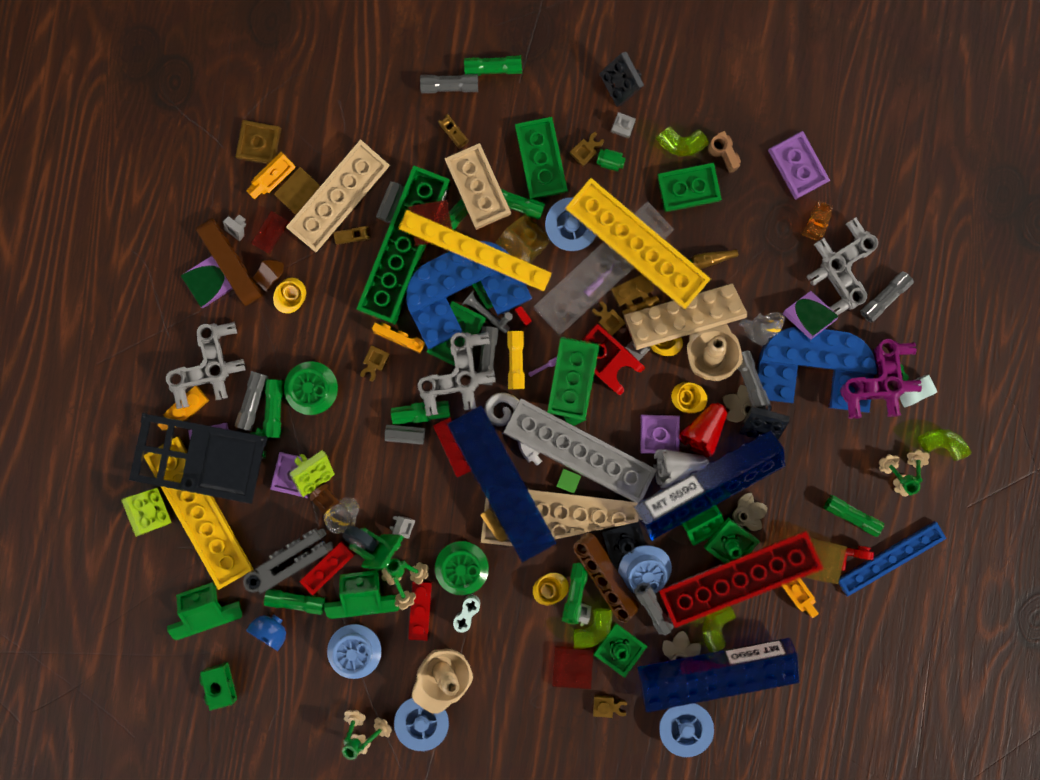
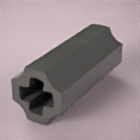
[376,181,405,223]
[385,425,425,445]

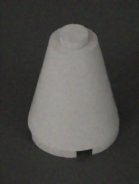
[653,449,709,488]

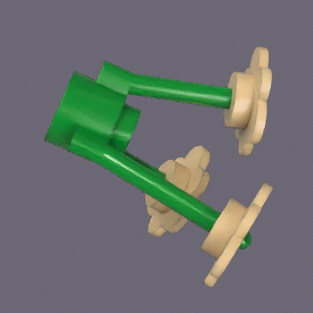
[879,449,930,496]
[382,559,429,610]
[342,710,392,760]

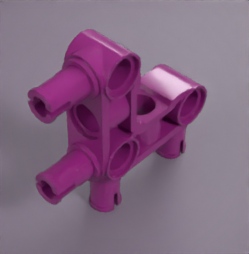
[840,339,922,419]

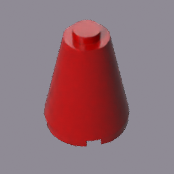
[679,403,728,458]

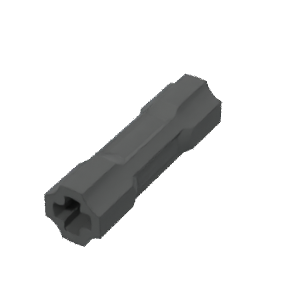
[420,74,478,93]
[860,271,914,323]
[477,327,499,385]
[738,350,770,409]
[234,371,268,431]
[634,582,674,635]

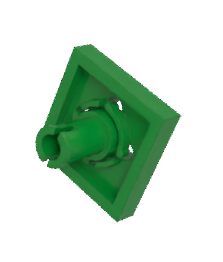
[704,517,760,563]
[593,622,648,678]

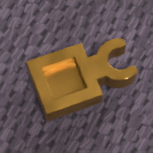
[570,132,604,167]
[592,301,625,336]
[360,345,389,382]
[593,695,627,718]

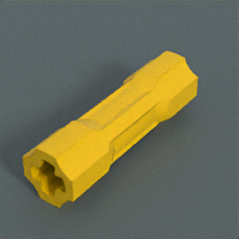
[507,331,525,389]

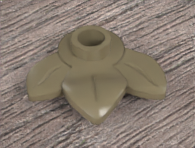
[722,385,752,423]
[732,493,767,531]
[662,631,701,670]

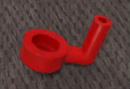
[837,546,874,571]

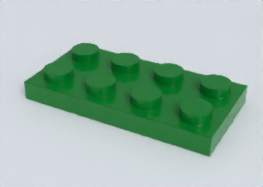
[515,117,568,199]
[547,337,600,420]

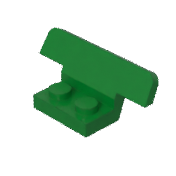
[659,483,731,546]
[324,570,400,619]
[167,582,243,640]

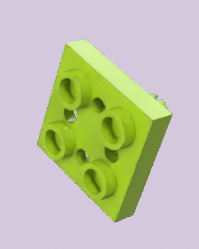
[290,450,335,497]
[121,487,172,536]

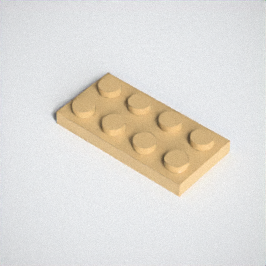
[445,143,511,230]

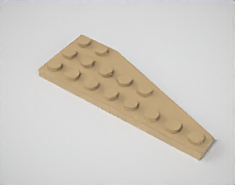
[481,485,640,547]

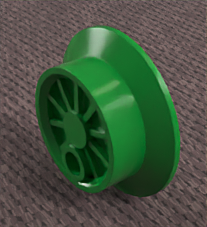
[284,361,338,415]
[435,541,489,595]

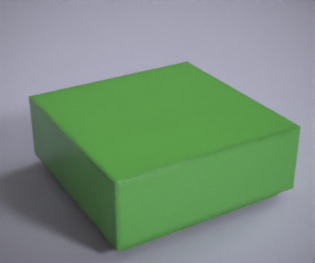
[556,469,581,494]

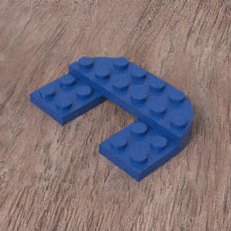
[406,241,532,349]
[757,327,877,413]

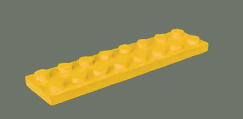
[565,178,710,310]
[144,437,254,590]

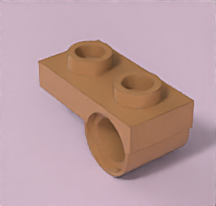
[708,131,741,173]

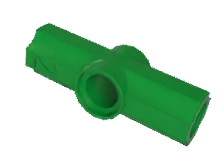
[391,401,450,424]

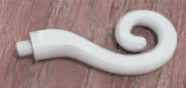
[485,392,542,466]

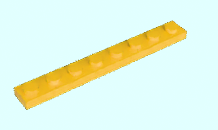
[399,210,552,291]

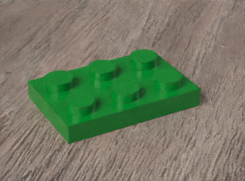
[657,163,722,212]
[427,301,486,366]

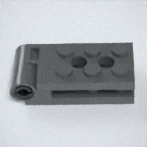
[243,528,335,594]

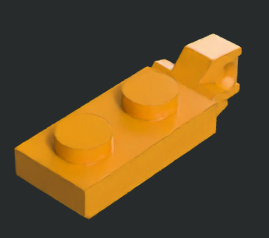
[246,152,296,199]
[372,322,425,353]
[158,386,209,431]
[782,578,819,618]

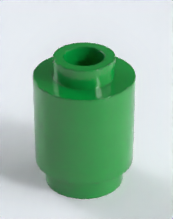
[597,149,626,172]

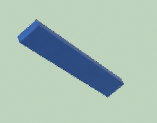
[836,521,947,597]

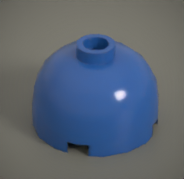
[246,614,286,651]

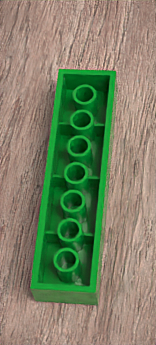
[356,165,451,325]

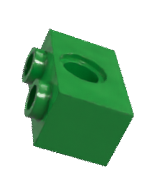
[199,662,237,710]

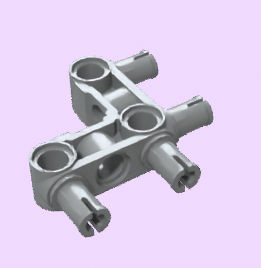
[807,217,878,315]
[166,322,246,409]
[418,332,496,416]

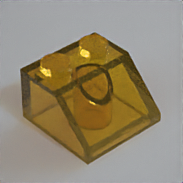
[496,214,551,263]
[805,537,847,584]

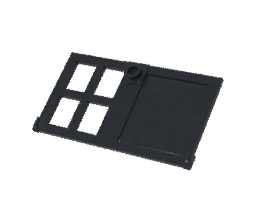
[129,412,267,504]

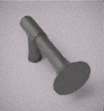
[462,290,513,334]

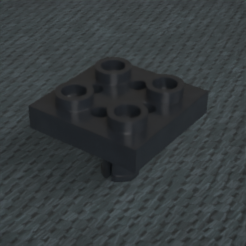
[599,52,644,107]
[739,404,790,443]
[602,521,646,569]

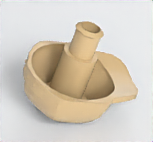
[687,324,742,381]
[412,649,473,714]

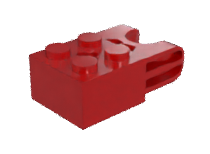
[581,323,645,395]

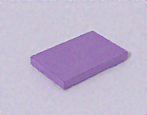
[768,131,830,200]

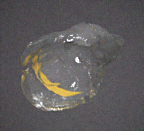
[739,312,785,346]
[323,497,359,534]

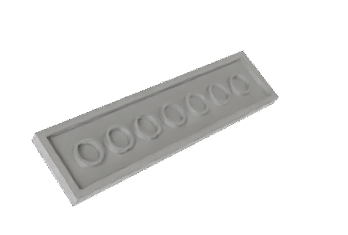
[503,399,656,504]

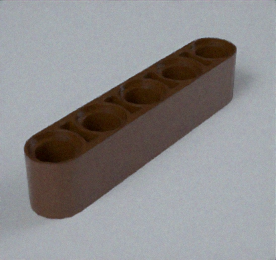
[196,218,263,306]
[573,533,639,623]

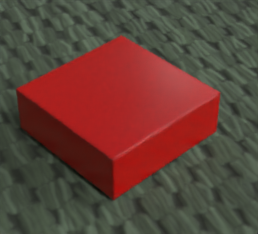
[515,306,532,327]

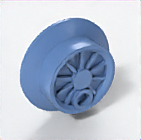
[545,198,596,251]
[618,545,672,593]
[327,624,381,679]
[394,698,449,751]
[659,702,714,757]

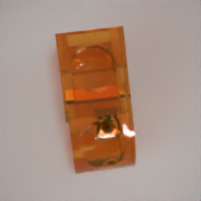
[802,201,833,241]

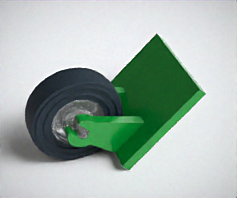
[343,526,404,569]

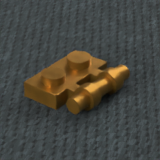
[611,274,660,316]

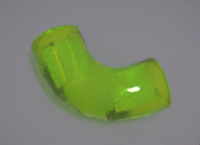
[656,126,709,156]
[917,429,972,461]
[702,606,736,653]
[573,608,613,648]

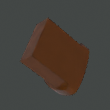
[253,260,284,292]
[309,483,340,515]

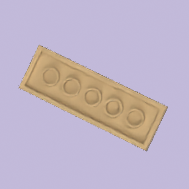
[286,139,390,252]
[624,283,747,350]

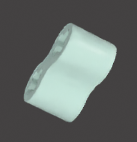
[899,374,938,407]
[453,595,481,633]

